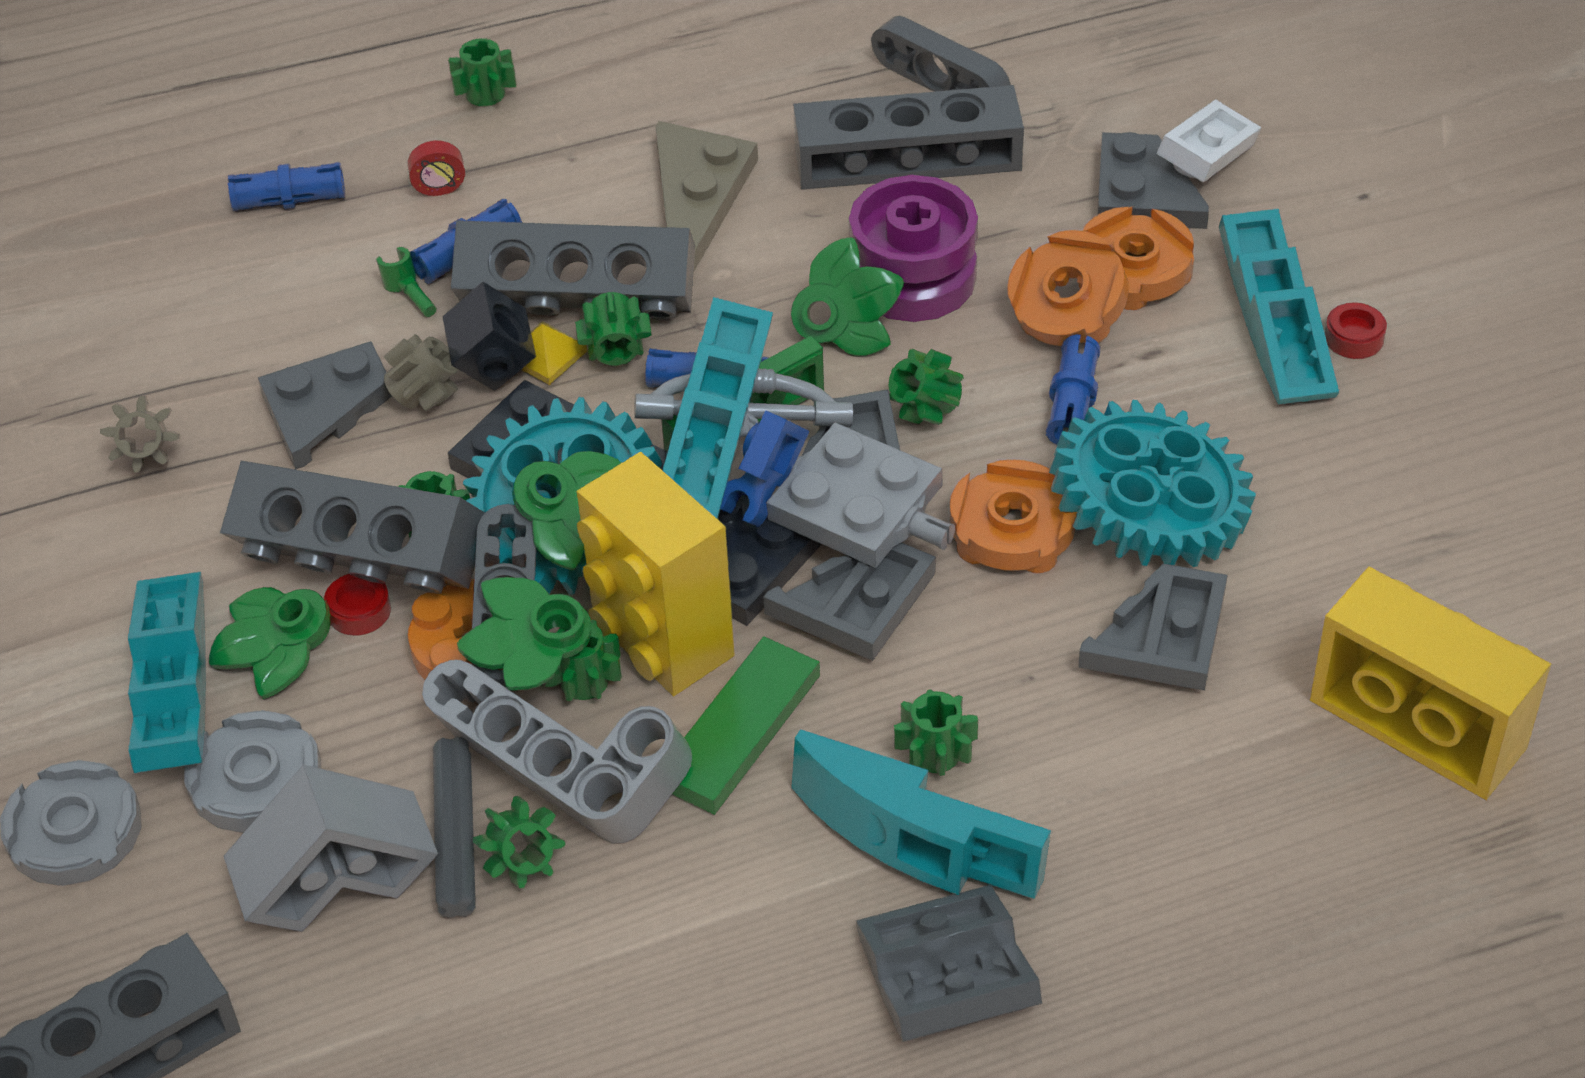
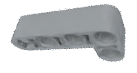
[422,660,692,843]

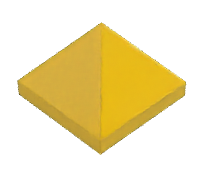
[521,321,588,385]

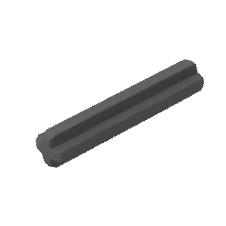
[433,736,476,918]

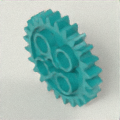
[463,397,663,595]
[1049,400,1256,567]

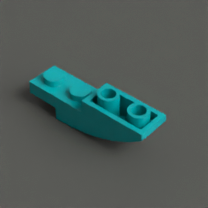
[791,729,1051,899]

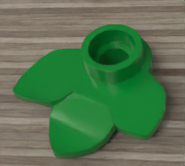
[791,237,904,356]
[512,451,621,571]
[457,577,591,690]
[209,587,330,699]

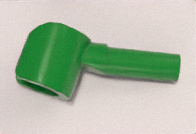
[376,247,437,317]

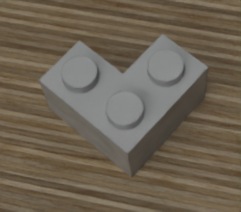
[224,764,438,932]

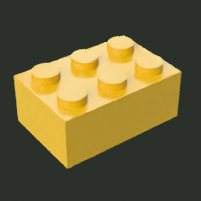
[577,451,735,697]
[1310,566,1551,801]

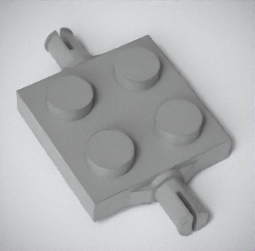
[766,422,955,568]

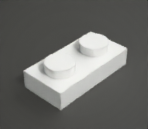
[1156,99,1262,182]

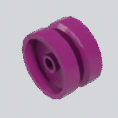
[849,175,978,322]

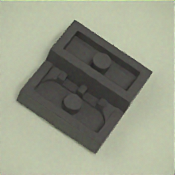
[856,885,1042,1042]

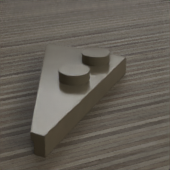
[656,121,758,271]

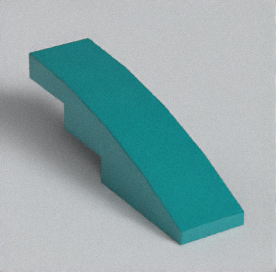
[1218,209,1339,405]
[663,297,773,519]
[128,572,206,773]

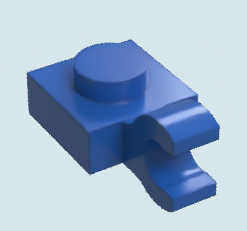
[720,410,810,527]

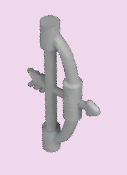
[634,369,853,438]

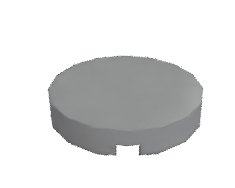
[184,710,321,833]
[0,760,142,886]

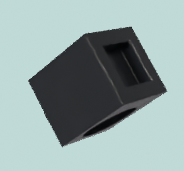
[442,281,536,391]

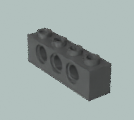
[793,85,1024,190]
[451,220,695,319]
[220,460,485,594]
[0,933,241,1078]

